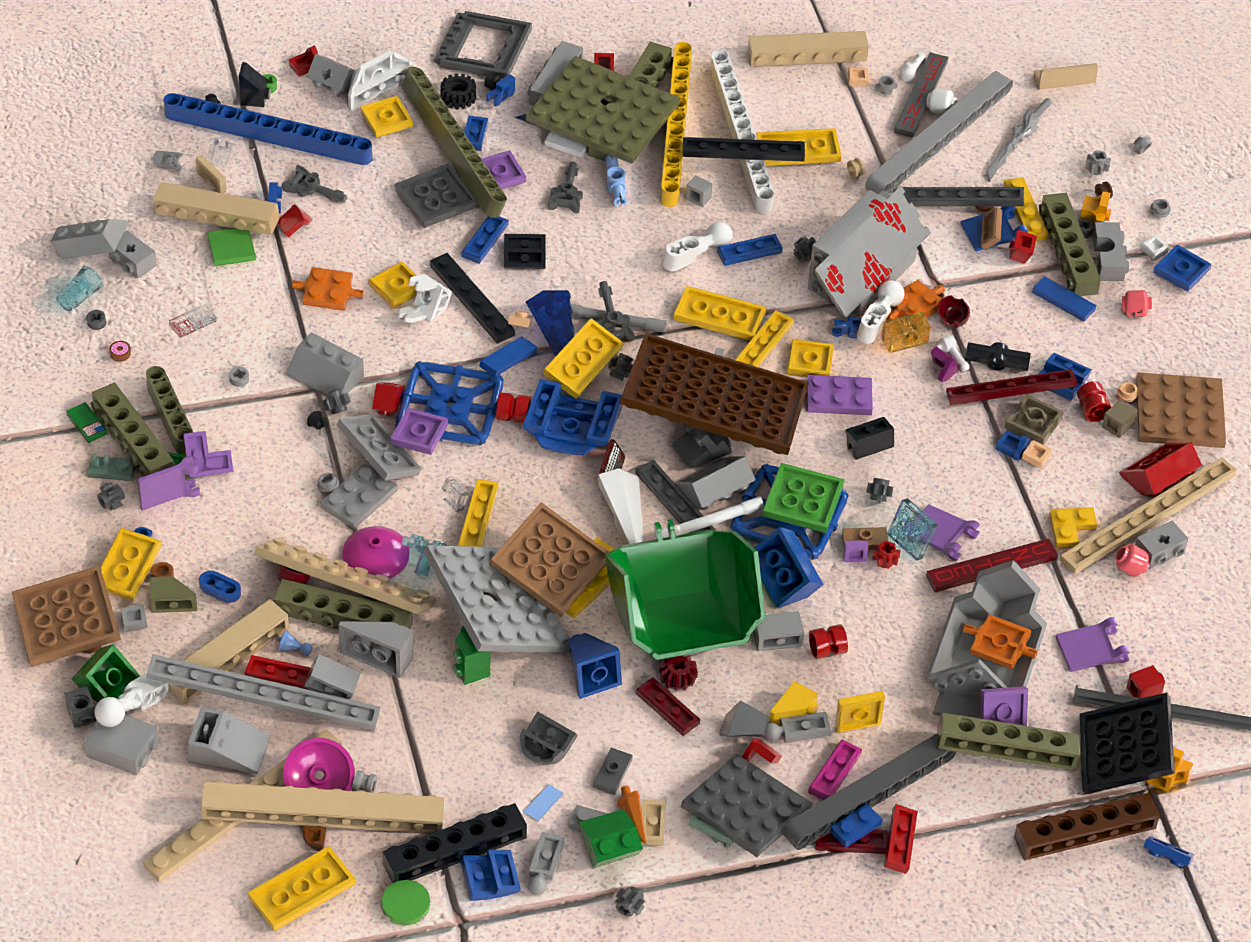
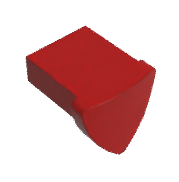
[289,45,319,76]
[278,204,313,237]
[742,738,782,763]

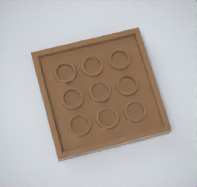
[1136,372,1226,448]
[489,502,609,617]
[12,565,121,667]

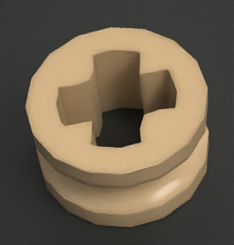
[847,158,865,178]

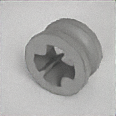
[229,366,249,387]

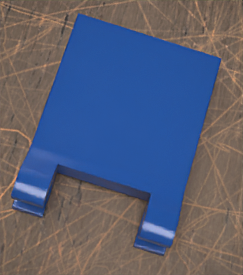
[961,206,1028,252]

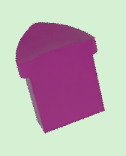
[931,346,958,383]

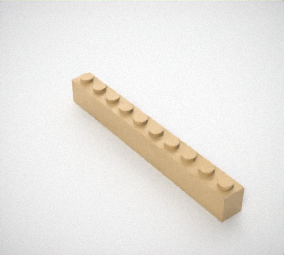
[202,781,444,834]

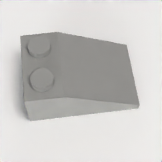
[339,621,414,678]

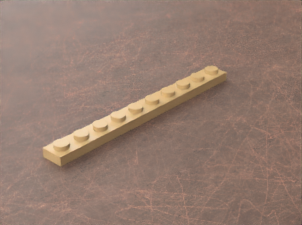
[1060,457,1237,575]
[143,729,342,882]

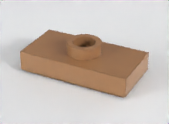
[981,207,1002,250]
[842,527,888,550]

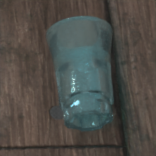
[56,266,104,311]

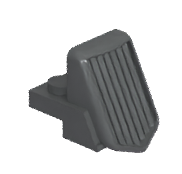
[672,424,732,467]

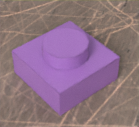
[843,540,868,562]

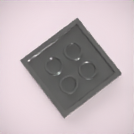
[394,163,478,228]

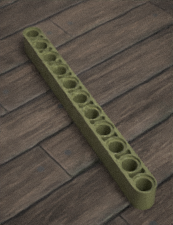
[401,66,507,218]

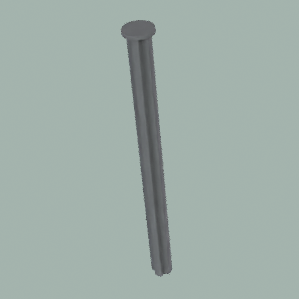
[1073,685,1251,731]

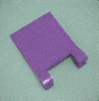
[138,456,200,511]
[905,504,980,561]
[1056,617,1130,672]

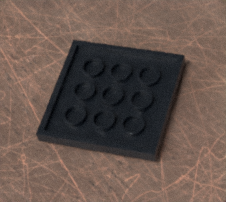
[1079,692,1175,795]

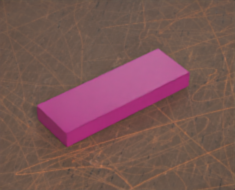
[808,739,862,800]

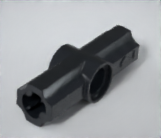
[965,342,1031,371]

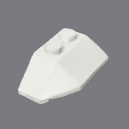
[348,50,414,111]

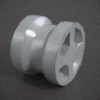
[352,770,377,793]

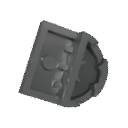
[520,711,578,765]

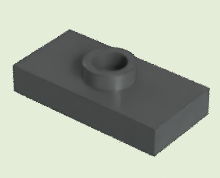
[593,748,633,795]

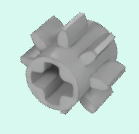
[1085,150,1111,175]

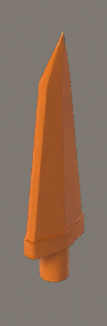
[617,786,647,844]

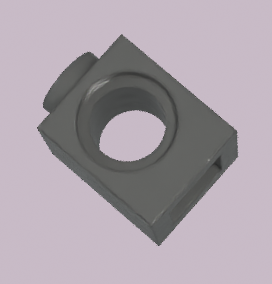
[64,686,97,728]

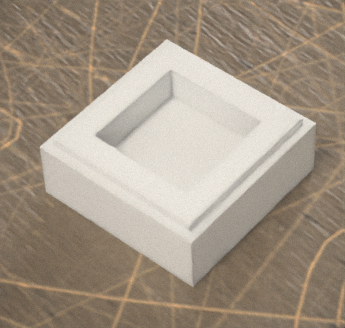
[1140,235,1170,260]

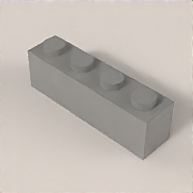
[527,41,583,106]

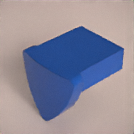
[995,430,1030,461]

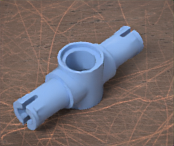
[605,155,627,206]

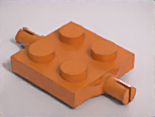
[292,267,364,310]
[886,280,945,325]
[963,614,1038,670]

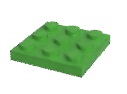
[762,463,845,533]

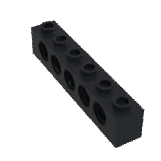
[383,803,527,883]

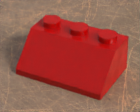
[1119,442,1202,497]

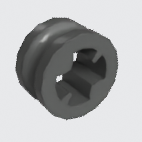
[1078,218,1093,238]
[86,310,107,330]

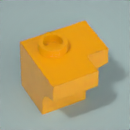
[1080,192,1112,230]
[1147,747,1193,792]

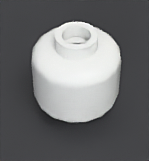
[926,89,957,115]

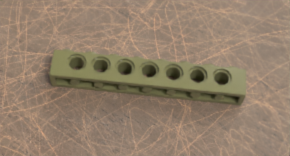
[589,41,674,161]

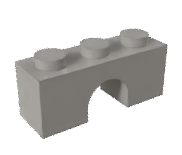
[1092,222,1129,281]

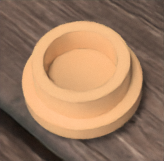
[1117,382,1138,402]

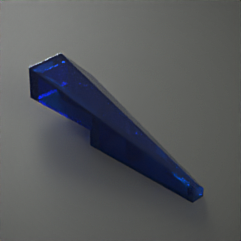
[525,290,575,357]

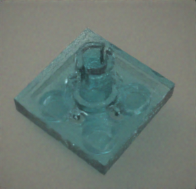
[887,498,938,561]
[402,534,448,577]

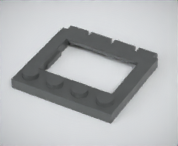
[434,11,532,79]

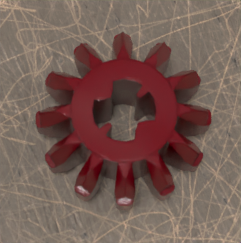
[659,655,698,691]

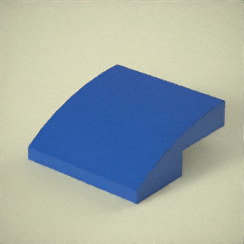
[1038,353,1092,401]
[460,850,521,901]

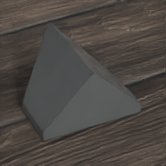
[719,700,770,737]

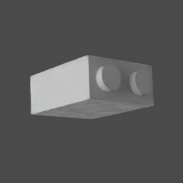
[84,715,160,775]

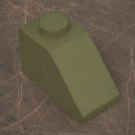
[150,576,197,613]

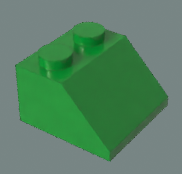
[453,625,490,685]
[71,644,140,702]
[578,809,643,868]

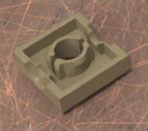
[1005,394,1064,445]

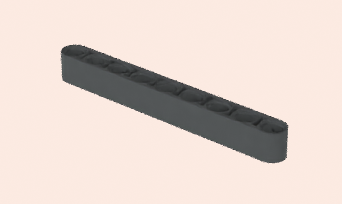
[782,734,957,850]

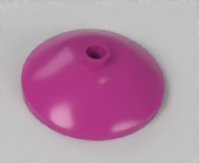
[342,526,410,579]
[283,738,355,791]

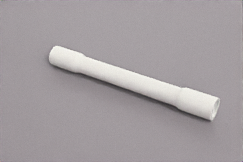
[662,497,764,538]

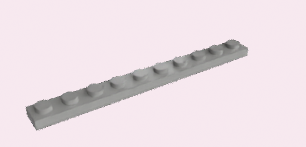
[146,654,380,731]

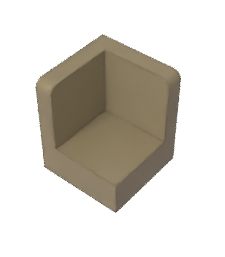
[1102,400,1138,438]

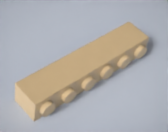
[748,31,869,67]
[152,182,280,235]
[168,599,289,704]

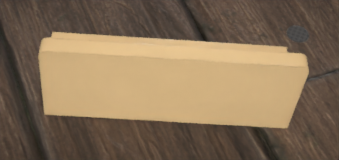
[1033,63,1098,90]

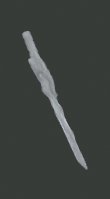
[987,98,1052,182]

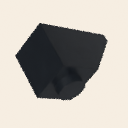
[239,62,271,107]

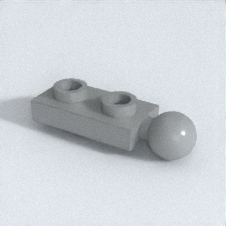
[764,712,831,742]
[528,832,565,895]

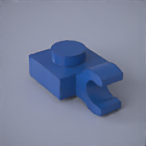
[486,74,516,107]
[832,317,862,338]

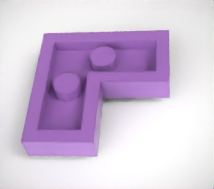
[183,431,234,478]

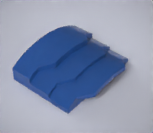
[523,379,623,456]

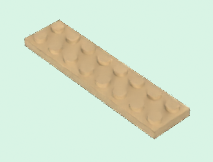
[254,538,436,614]

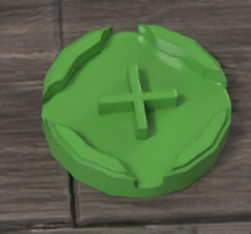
[382,880,430,925]

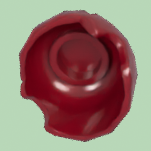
[937,295,970,328]
[276,564,311,584]

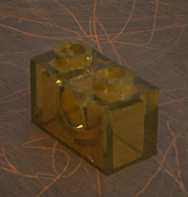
[881,312,931,353]

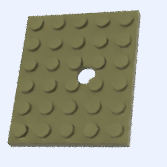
[526,56,680,164]

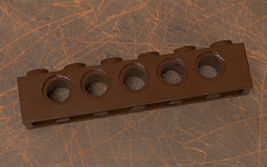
[1014,793,1160,861]

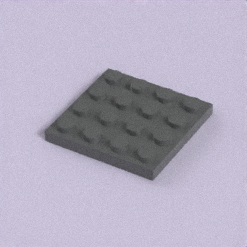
[681,754,812,857]

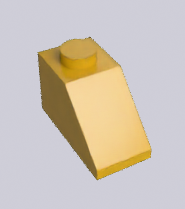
[769,681,819,726]

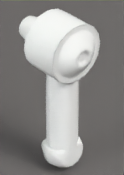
[900,52,926,82]
[935,335,969,372]

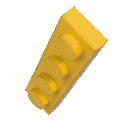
[1003,177,1048,241]
[735,310,794,367]
[458,479,499,547]

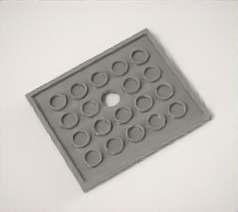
[423,545,570,652]

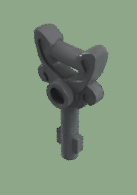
[548,162,583,213]
[282,165,347,203]
[597,281,635,341]

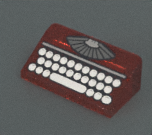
[599,439,625,474]

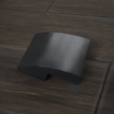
[504,234,546,269]

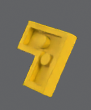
[1049,507,1097,549]

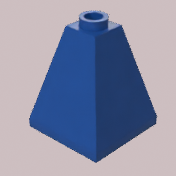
[569,633,622,699]

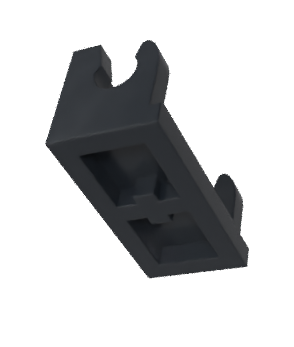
[845,417,894,460]

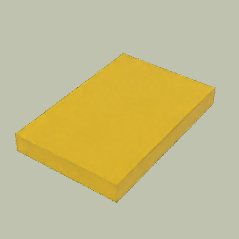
[100,528,163,601]

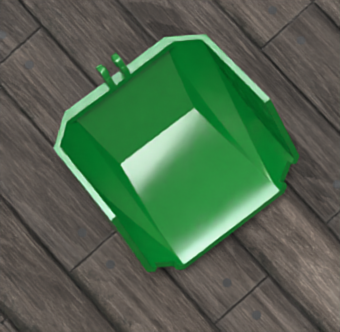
[605,519,766,660]

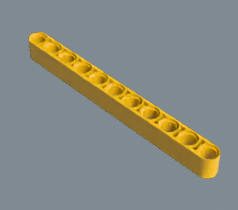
[661,42,692,207]

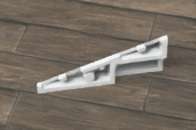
[598,469,644,545]

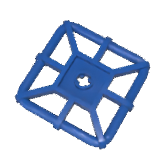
[395,361,504,445]
[730,464,849,560]

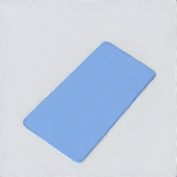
[524,784,563,821]

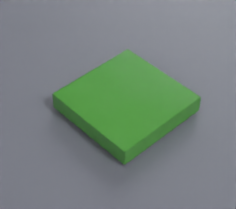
[207,228,256,266]

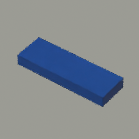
[461,216,509,264]
[717,234,783,266]
[1032,276,1097,322]
[479,336,537,377]

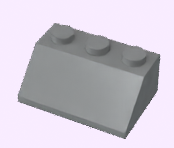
[50,219,128,259]
[286,332,364,396]
[675,456,755,510]

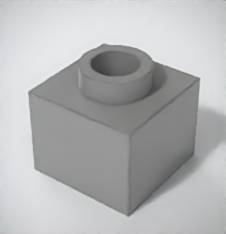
[686,175,712,207]

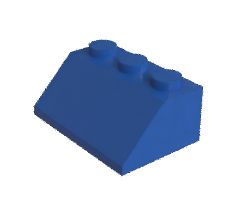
[754,527,824,608]

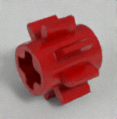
[872,541,901,569]

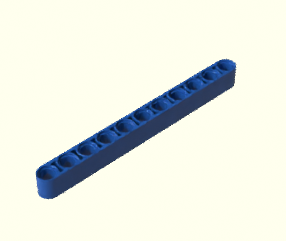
[163,93,373,165]

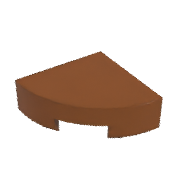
[302,825,327,851]

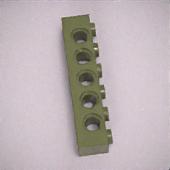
[1039,192,1101,296]
[91,382,174,477]
[273,579,413,630]
[937,713,1080,771]

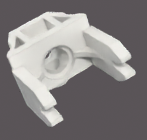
[398,274,452,323]

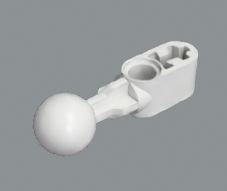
[662,222,733,271]
[857,280,904,344]
[94,673,169,727]

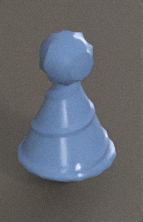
[276,630,312,655]

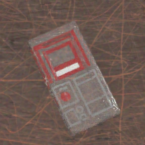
[169,304,217,338]

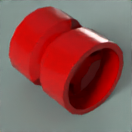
[1076,381,1111,422]
[496,392,531,424]
[809,624,848,659]

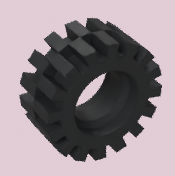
[440,73,476,110]

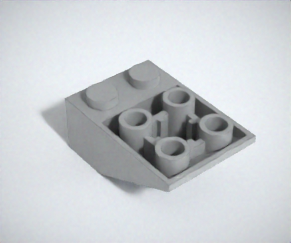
[188,707,271,774]

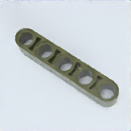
[146,366,193,455]

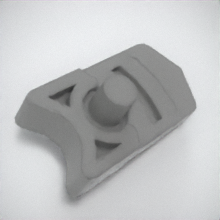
[153,150,184,169]

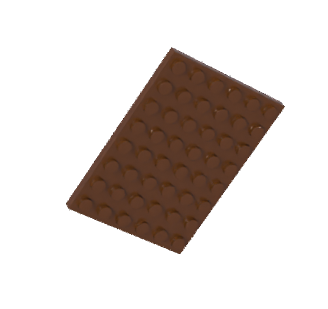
[619,333,809,455]

